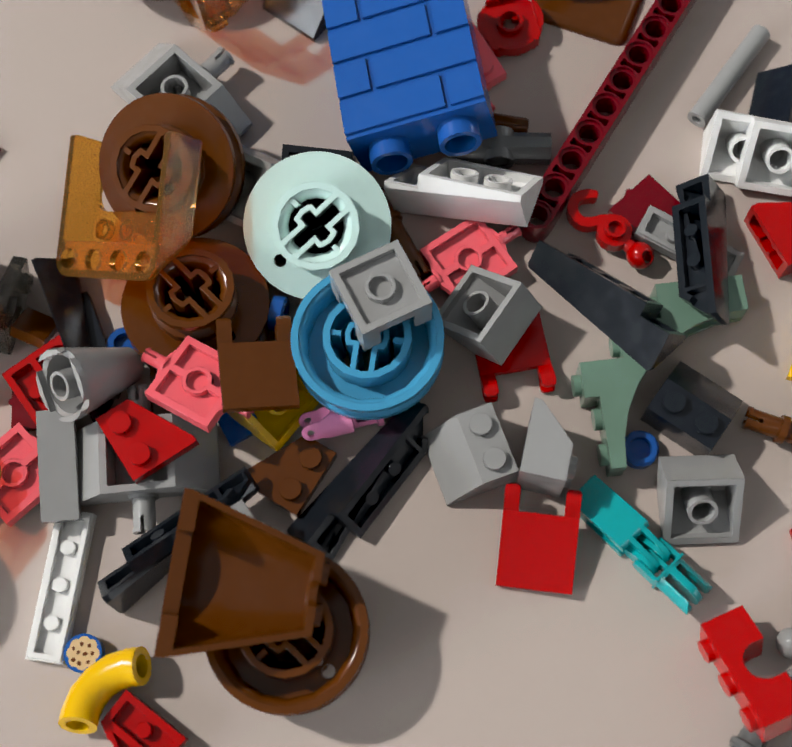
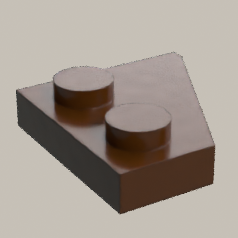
[247,436,337,518]

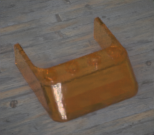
[56,131,203,282]

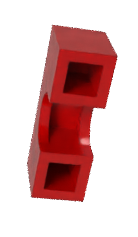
[697,605,792,743]

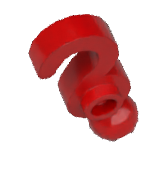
[566,188,655,269]

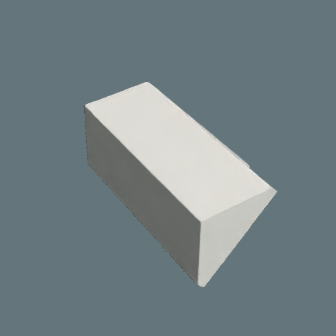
[699,109,792,197]
[384,157,543,227]

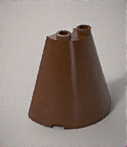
[154,488,330,658]

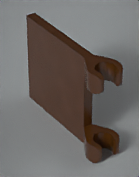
[215,316,300,413]

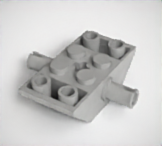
[111,43,253,138]
[77,385,221,535]

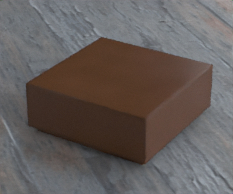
[9,307,58,348]

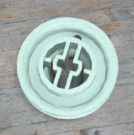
[243,151,391,299]

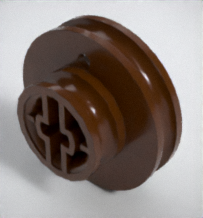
[99,93,245,241]
[121,237,271,371]
[206,556,370,716]

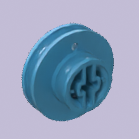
[291,275,444,420]

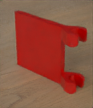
[475,312,557,403]
[496,483,582,595]

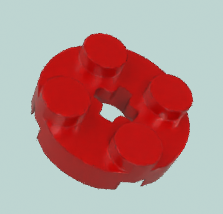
[477,0,544,57]

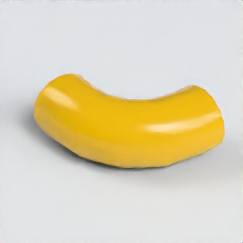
[58,646,152,734]

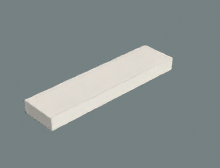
[25,512,97,665]

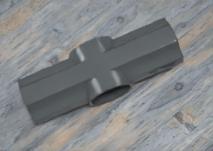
[447,125,552,169]

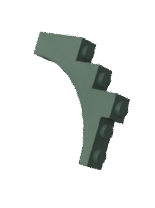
[571,275,749,477]

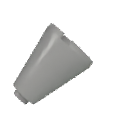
[36,347,144,422]

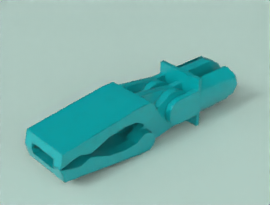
[579,475,713,615]

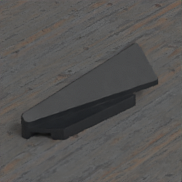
[672,173,729,325]
[528,240,686,371]
[31,258,122,422]
[287,402,429,560]
[97,466,260,613]

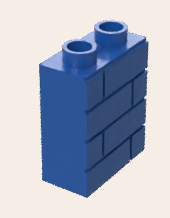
[322,0,498,175]

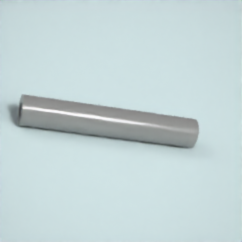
[688,25,770,127]

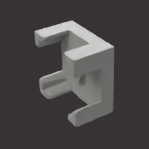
[329,239,432,351]

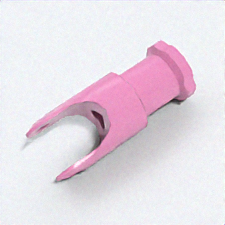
[299,407,384,441]

